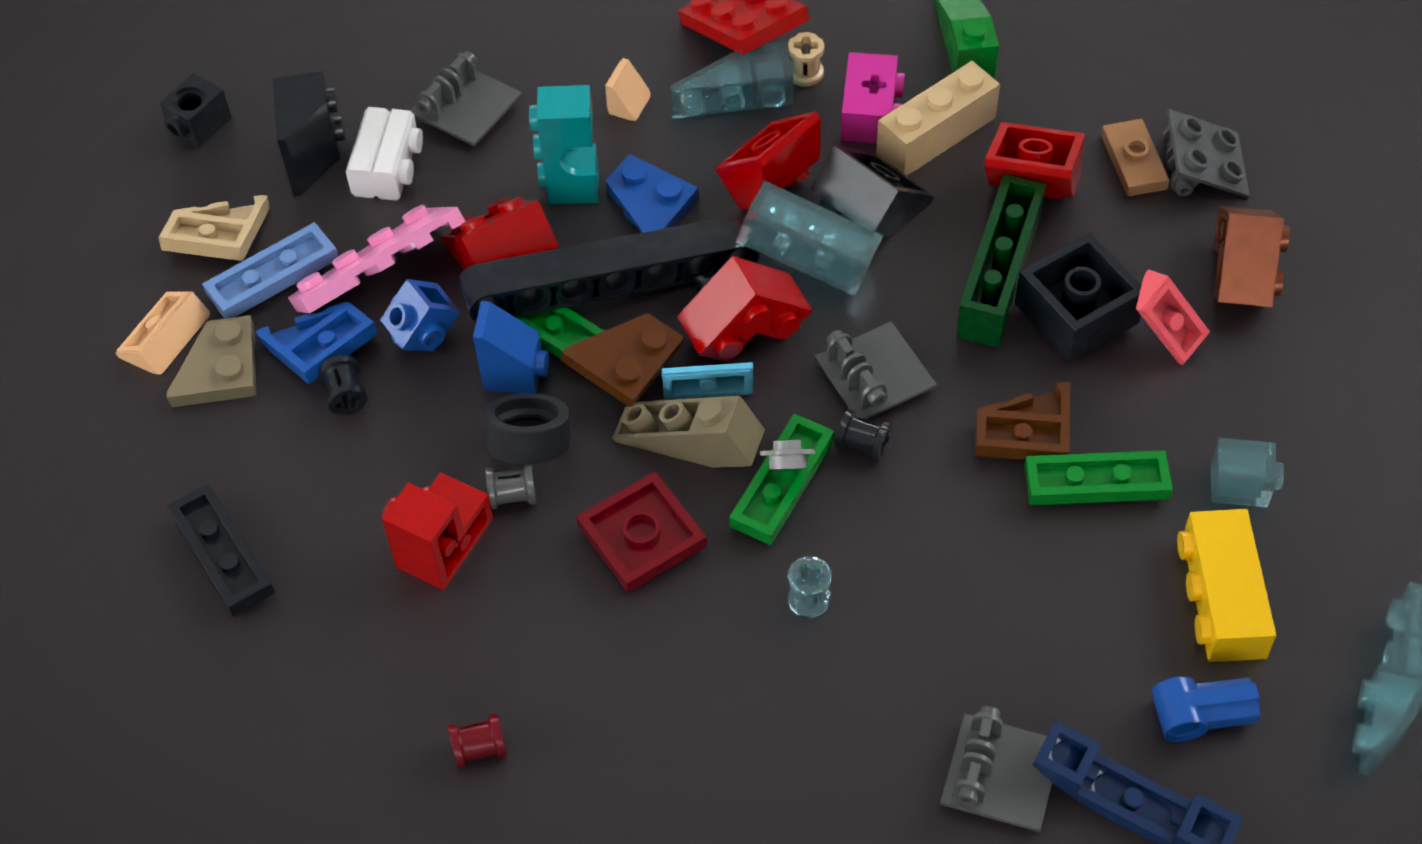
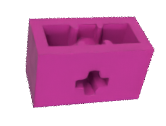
[841,52,905,144]

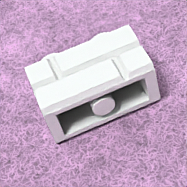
[346,107,423,201]

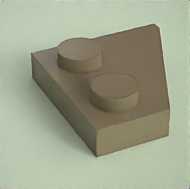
[167,315,257,408]

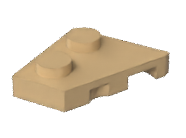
[158,195,270,261]

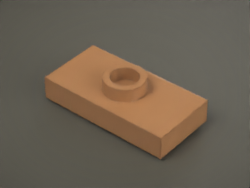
[1101,119,1169,197]

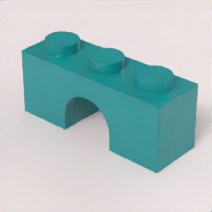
[529,85,599,205]

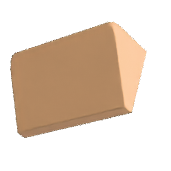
[115,291,210,375]

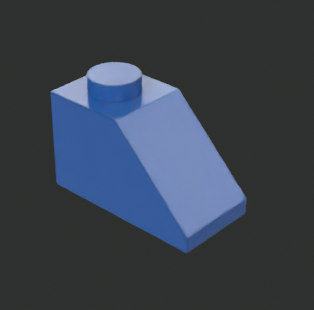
[473,301,549,394]

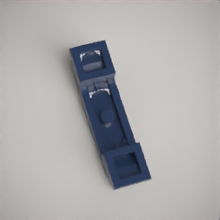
[1033,720,1244,844]

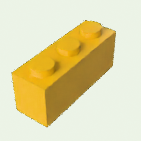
[1177,509,1276,662]

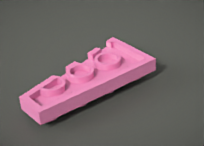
[288,205,466,313]

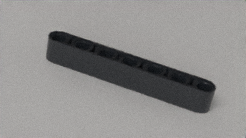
[458,216,760,321]

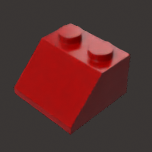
[714,111,821,211]
[984,122,1085,199]

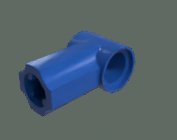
[1152,677,1261,742]

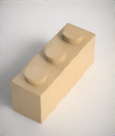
[876,61,1000,176]

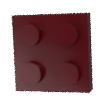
[576,471,707,593]

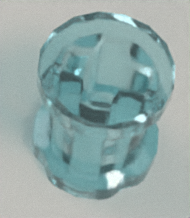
[788,556,832,618]

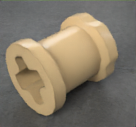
[788,32,824,87]

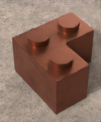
[1213,206,1290,307]

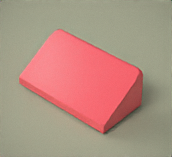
[1136,270,1210,365]

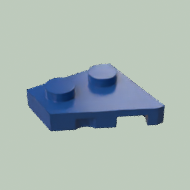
[606,154,699,233]

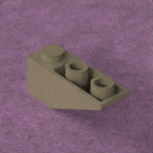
[612,396,765,468]

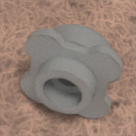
[760,440,815,469]

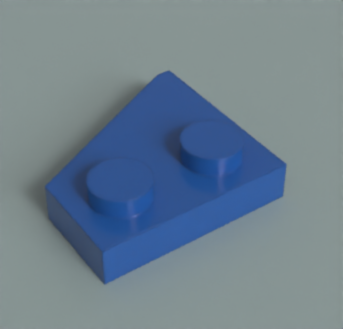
[255,301,378,384]

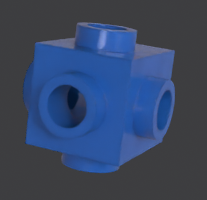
[380,279,461,352]

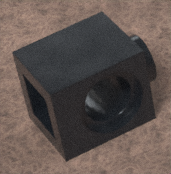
[160,73,232,148]

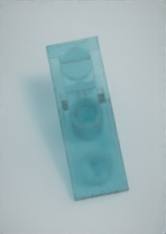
[670,41,793,119]

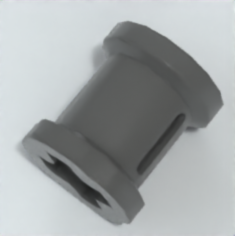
[485,464,537,510]

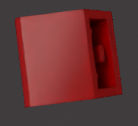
[441,196,560,270]

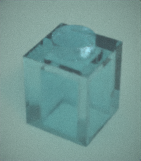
[1211,438,1284,507]

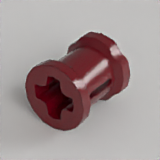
[447,713,507,770]

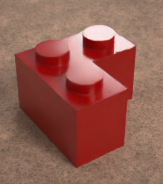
[677,256,813,362]
[382,472,493,591]

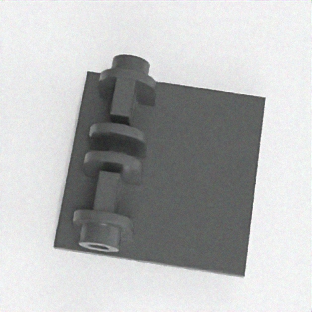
[410,51,522,147]
[1163,109,1250,198]
[814,321,937,419]
[940,706,1052,832]

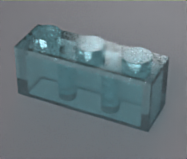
[736,181,883,296]

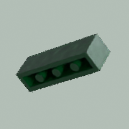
[956,174,1046,348]

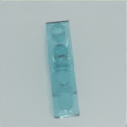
[1352,582,1422,776]

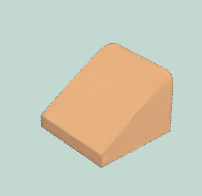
[605,58,651,121]

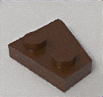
[561,313,684,407]
[975,382,1070,460]

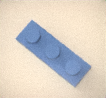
[202,222,338,318]

